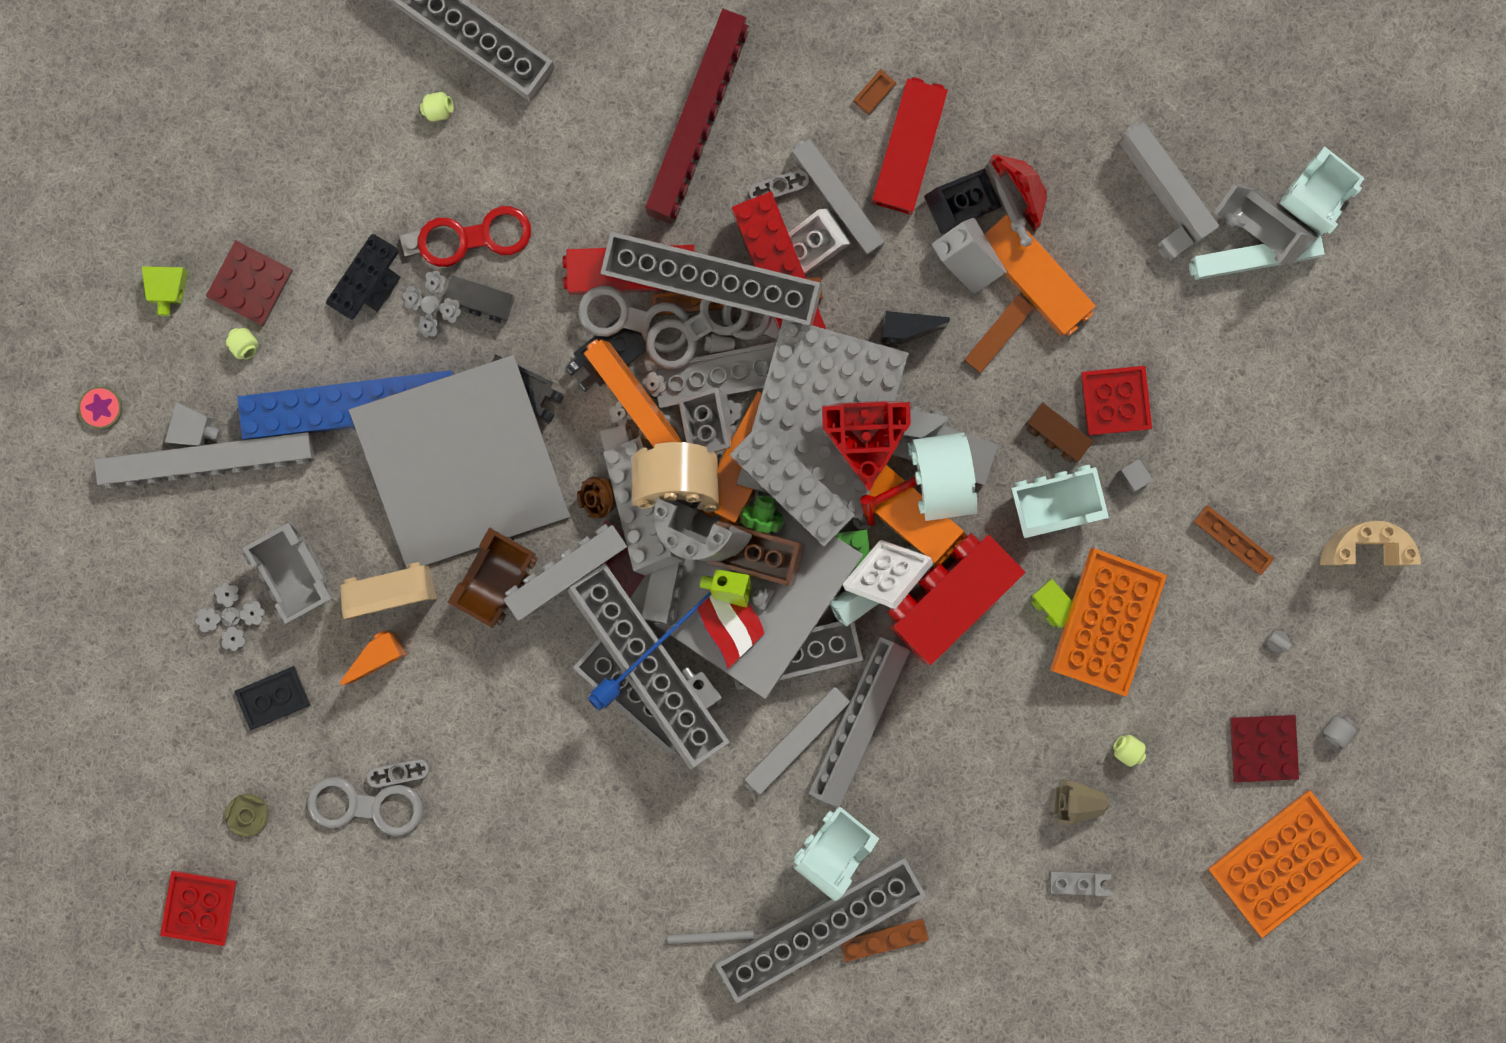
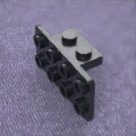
[326,234,401,320]

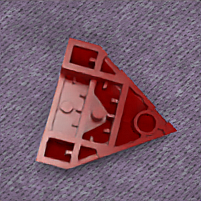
[989,154,1047,232]
[822,401,911,491]

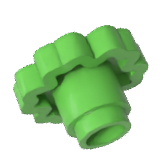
[740,495,784,533]

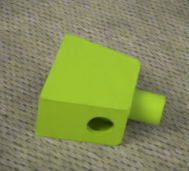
[142,266,188,316]
[700,570,752,608]

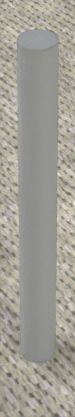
[667,930,754,944]

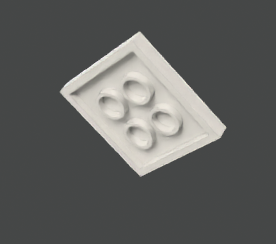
[843,540,933,609]

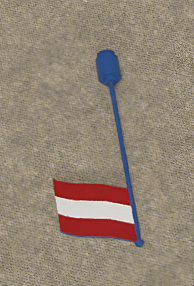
[587,570,765,711]

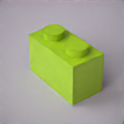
[1031,579,1072,628]

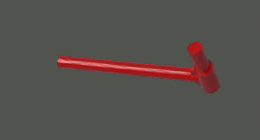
[860,476,917,526]

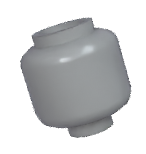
[1323,716,1356,748]

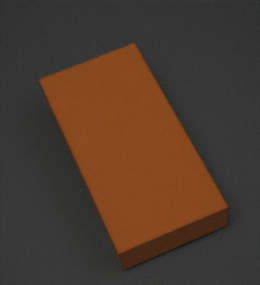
[853,69,896,116]

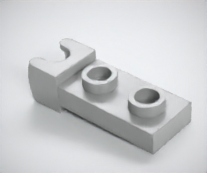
[1050,871,1111,896]

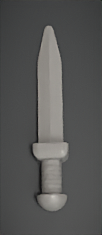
[995,176,1032,247]

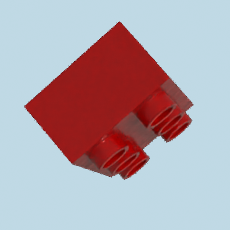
[887,533,1026,665]

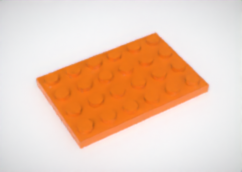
[1050,548,1167,697]
[1207,790,1363,938]

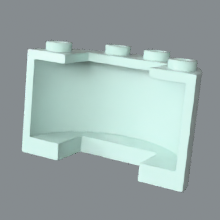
[1279,146,1364,236]
[907,432,977,521]
[1012,465,1109,538]
[793,807,879,901]

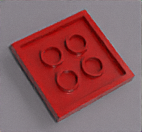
[1081,366,1152,436]
[160,870,237,946]

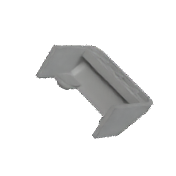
[1214,184,1318,265]

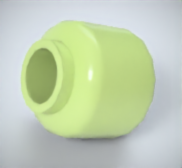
[420,92,454,122]
[226,328,258,360]
[1113,735,1146,767]

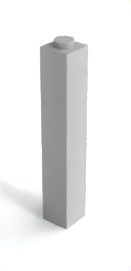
[792,139,884,257]
[744,686,850,794]

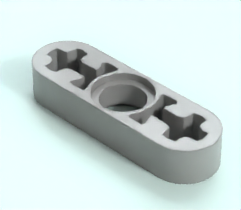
[749,170,809,199]
[367,759,430,788]

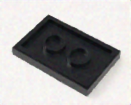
[234,666,311,731]

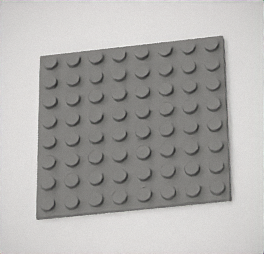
[349,355,570,568]
[630,495,863,699]

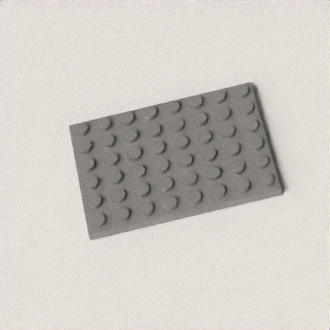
[737,319,908,520]

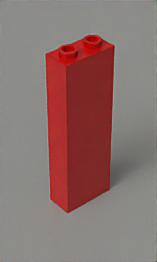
[871,77,948,215]
[563,245,695,295]

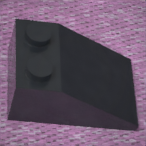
[924,168,1002,234]
[881,311,950,347]

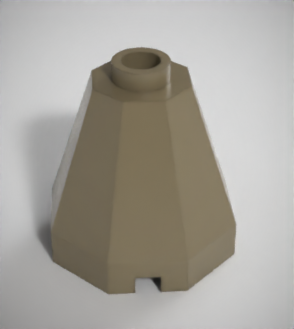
[1054,779,1109,825]

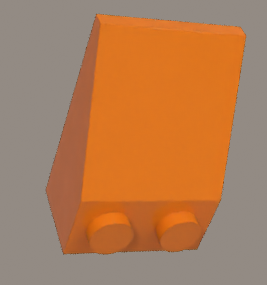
[340,630,407,686]

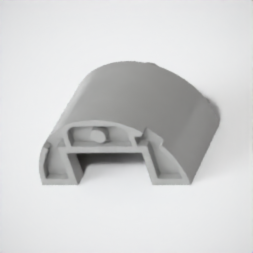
[654,498,752,561]
[243,523,332,624]

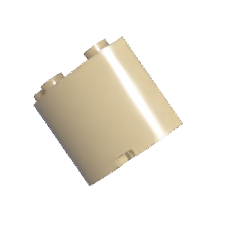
[632,442,719,512]
[1320,521,1421,566]

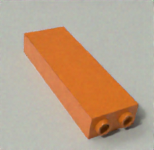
[984,214,1096,337]
[584,340,683,448]
[697,391,762,525]
[869,465,967,566]

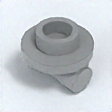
[752,585,775,611]
[1267,631,1291,652]

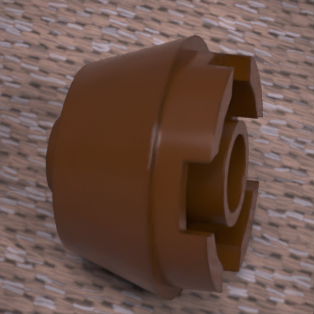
[577,476,617,518]

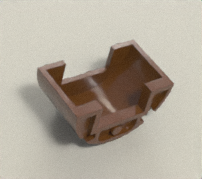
[447,527,538,628]

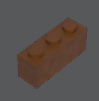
[1025,402,1094,463]

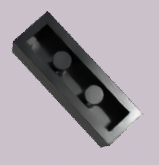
[444,275,515,324]

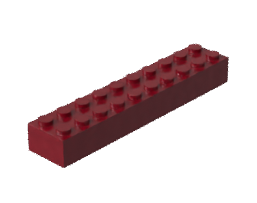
[645,8,749,224]

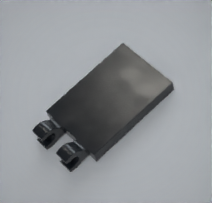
[566,316,646,392]
[492,354,564,422]

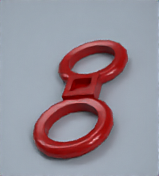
[418,206,531,267]

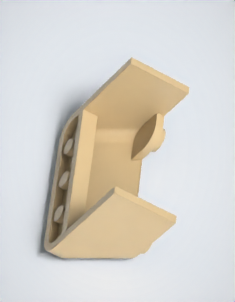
[340,562,437,619]

